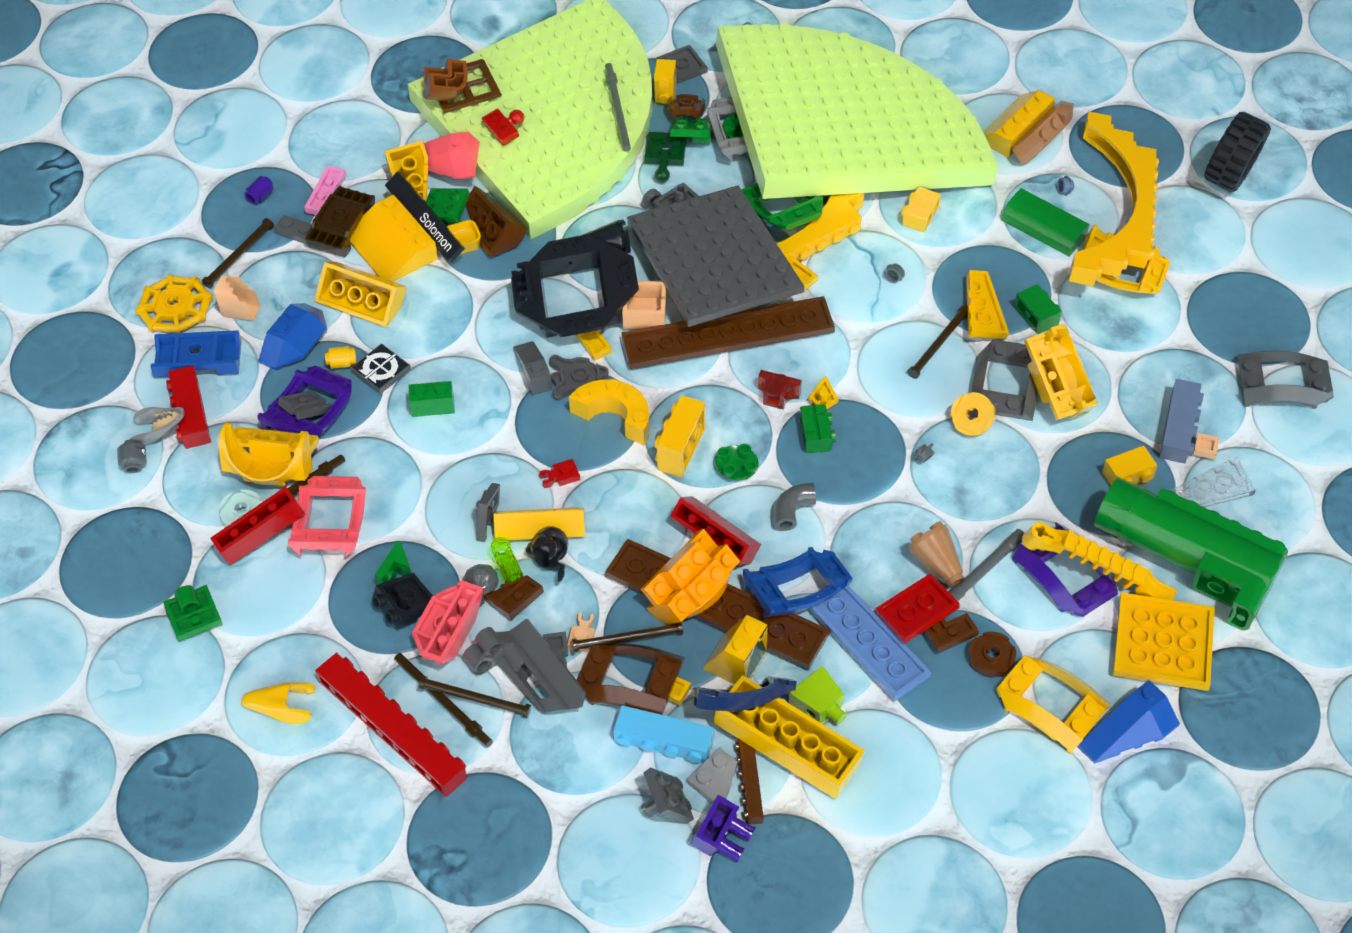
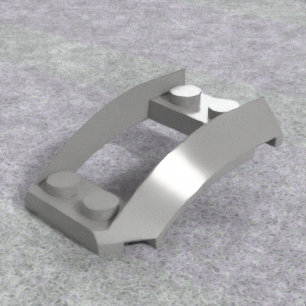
[707,97,748,162]

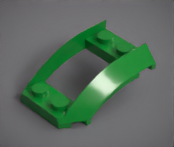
[741,183,823,231]

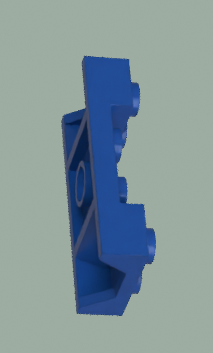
[150,330,242,377]

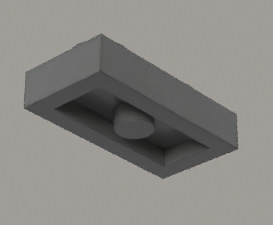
[274,215,312,245]

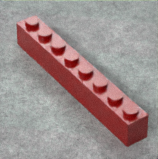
[315,652,467,797]

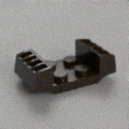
[305,186,375,257]

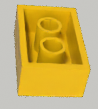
[654,395,706,478]

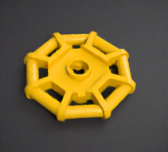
[135,274,213,333]

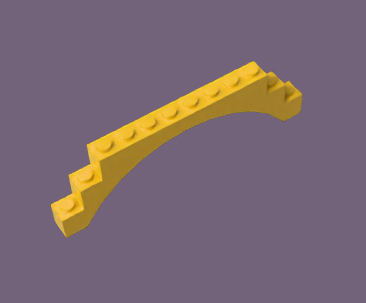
[1069,111,1159,286]
[653,193,864,272]

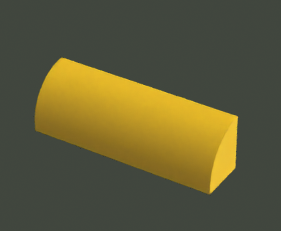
[494,507,585,541]

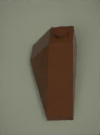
[466,185,528,257]

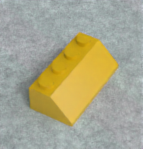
[983,90,1055,158]
[314,261,407,327]

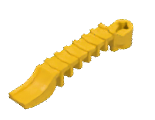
[1022,522,1177,600]

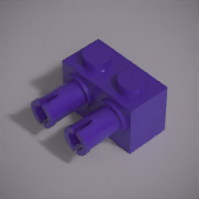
[690,795,756,863]

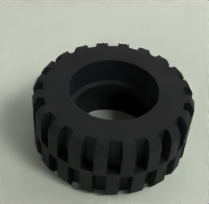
[1204,112,1271,192]

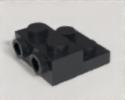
[372,572,433,629]

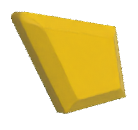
[808,376,839,410]

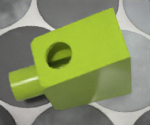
[789,666,847,725]

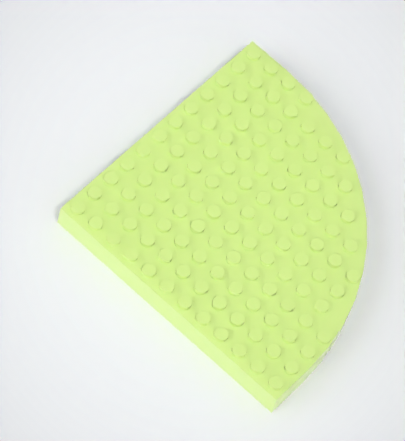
[408,0,652,239]
[716,23,998,199]

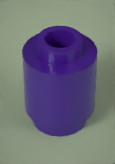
[244,176,273,205]

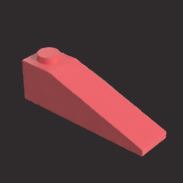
[423,131,480,180]

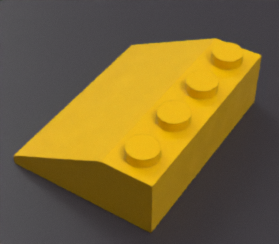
[349,194,438,282]

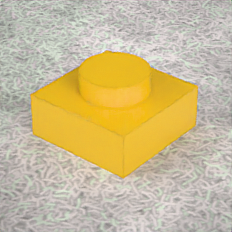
[668,677,691,706]

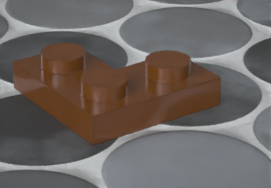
[924,613,979,653]

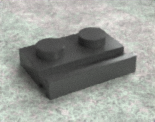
[278,390,332,420]

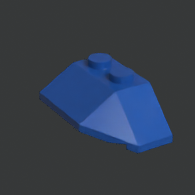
[258,303,327,370]

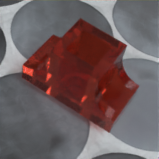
[758,370,802,410]

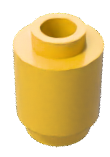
[325,346,356,369]

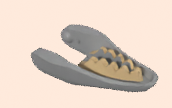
[130,407,184,445]

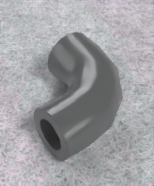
[773,483,816,531]

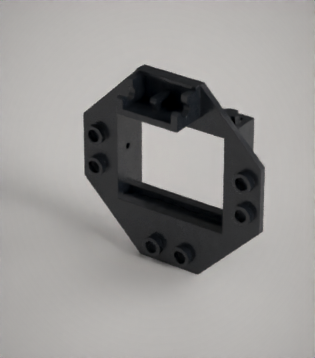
[511,234,639,338]

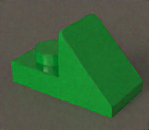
[374,541,411,585]

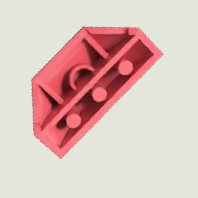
[412,580,483,664]

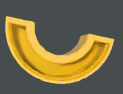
[569,379,650,446]

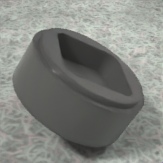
[642,189,662,209]

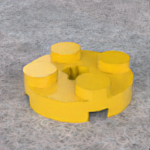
[951,392,996,436]

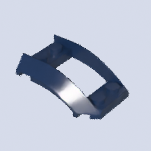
[694,676,797,712]

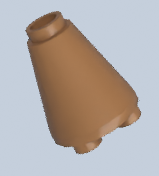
[908,521,964,588]

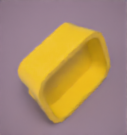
[447,220,481,254]

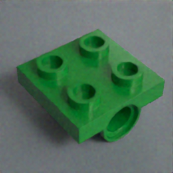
[670,118,711,144]
[426,188,470,226]
[163,585,223,642]

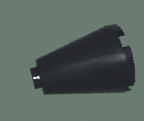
[582,219,631,253]

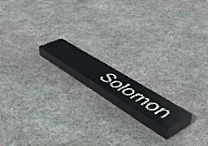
[385,171,465,263]

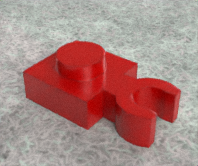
[539,459,580,488]

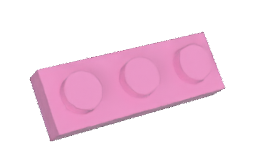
[304,166,346,215]

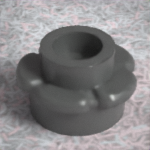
[885,263,905,283]

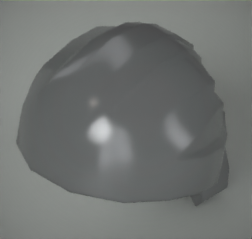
[464,564,499,607]

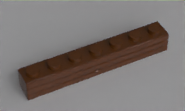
[734,736,764,825]

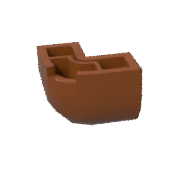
[423,59,468,101]

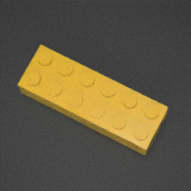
[714,675,865,799]

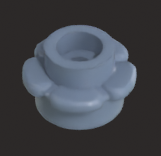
[1057,176,1074,196]

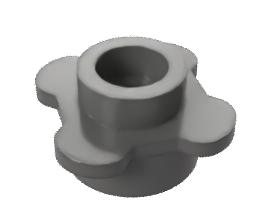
[913,443,935,464]

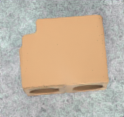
[214,275,260,321]

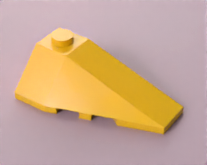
[384,140,428,201]

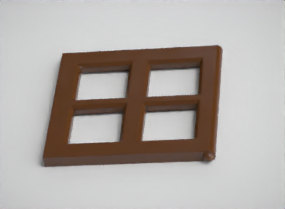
[438,59,502,113]

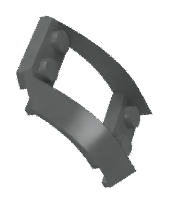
[969,339,1038,421]
[1238,351,1334,409]

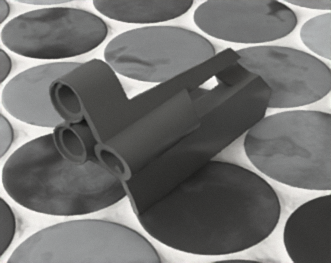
[463,619,586,714]

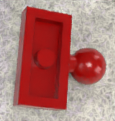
[481,108,525,146]

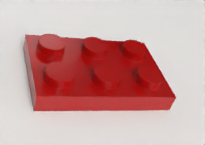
[875,573,960,644]

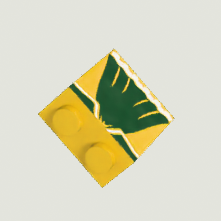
[703,615,768,685]

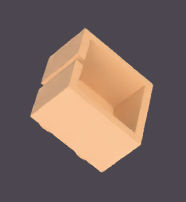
[622,281,667,329]

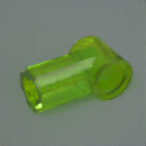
[491,537,523,583]

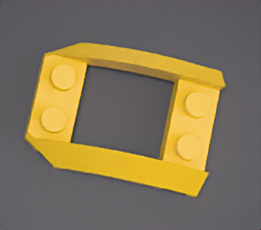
[1083,224,1171,294]
[996,655,1111,754]

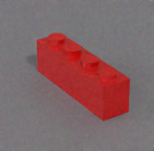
[166,365,212,449]
[210,486,305,566]
[670,496,761,565]

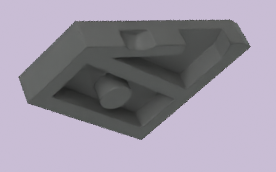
[475,483,500,542]

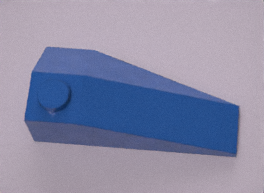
[1077,680,1180,764]

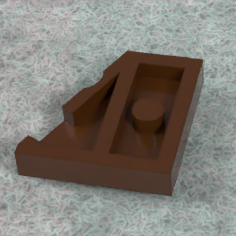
[483,575,544,620]

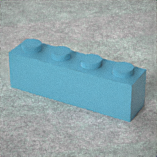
[614,705,714,763]

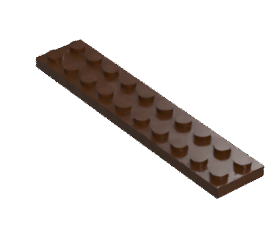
[621,296,835,369]
[605,538,830,670]

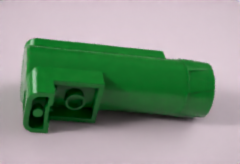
[1094,477,1288,630]

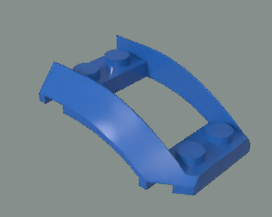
[743,547,853,618]

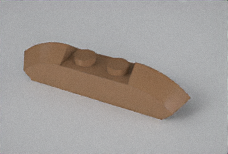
[1012,100,1074,165]

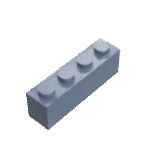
[1159,379,1204,464]

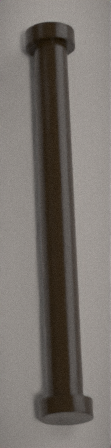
[201,218,274,289]
[907,305,968,379]
[571,622,683,653]
[418,675,531,719]

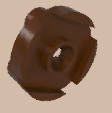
[667,94,706,118]
[968,631,1016,677]

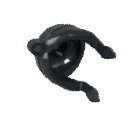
[526,526,569,582]

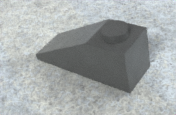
[513,341,552,396]

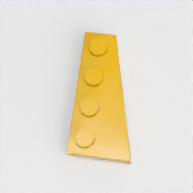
[966,270,1010,339]

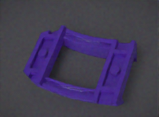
[257,366,352,436]
[1012,522,1118,617]

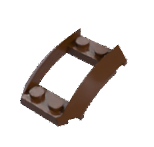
[577,644,685,715]

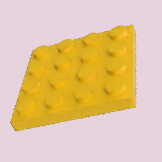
[1113,592,1215,691]

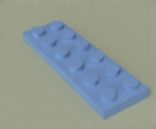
[808,585,931,702]

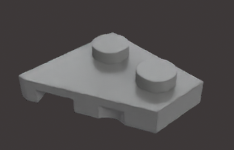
[687,747,738,803]

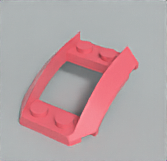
[288,476,366,556]

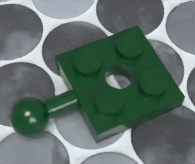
[645,132,687,183]

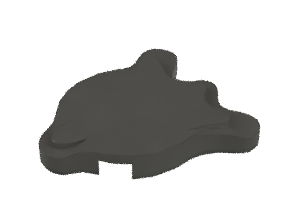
[549,355,609,400]

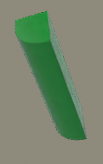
[1001,188,1089,257]

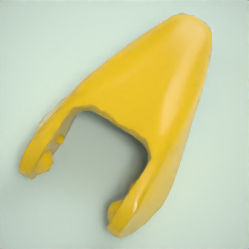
[241,683,316,724]

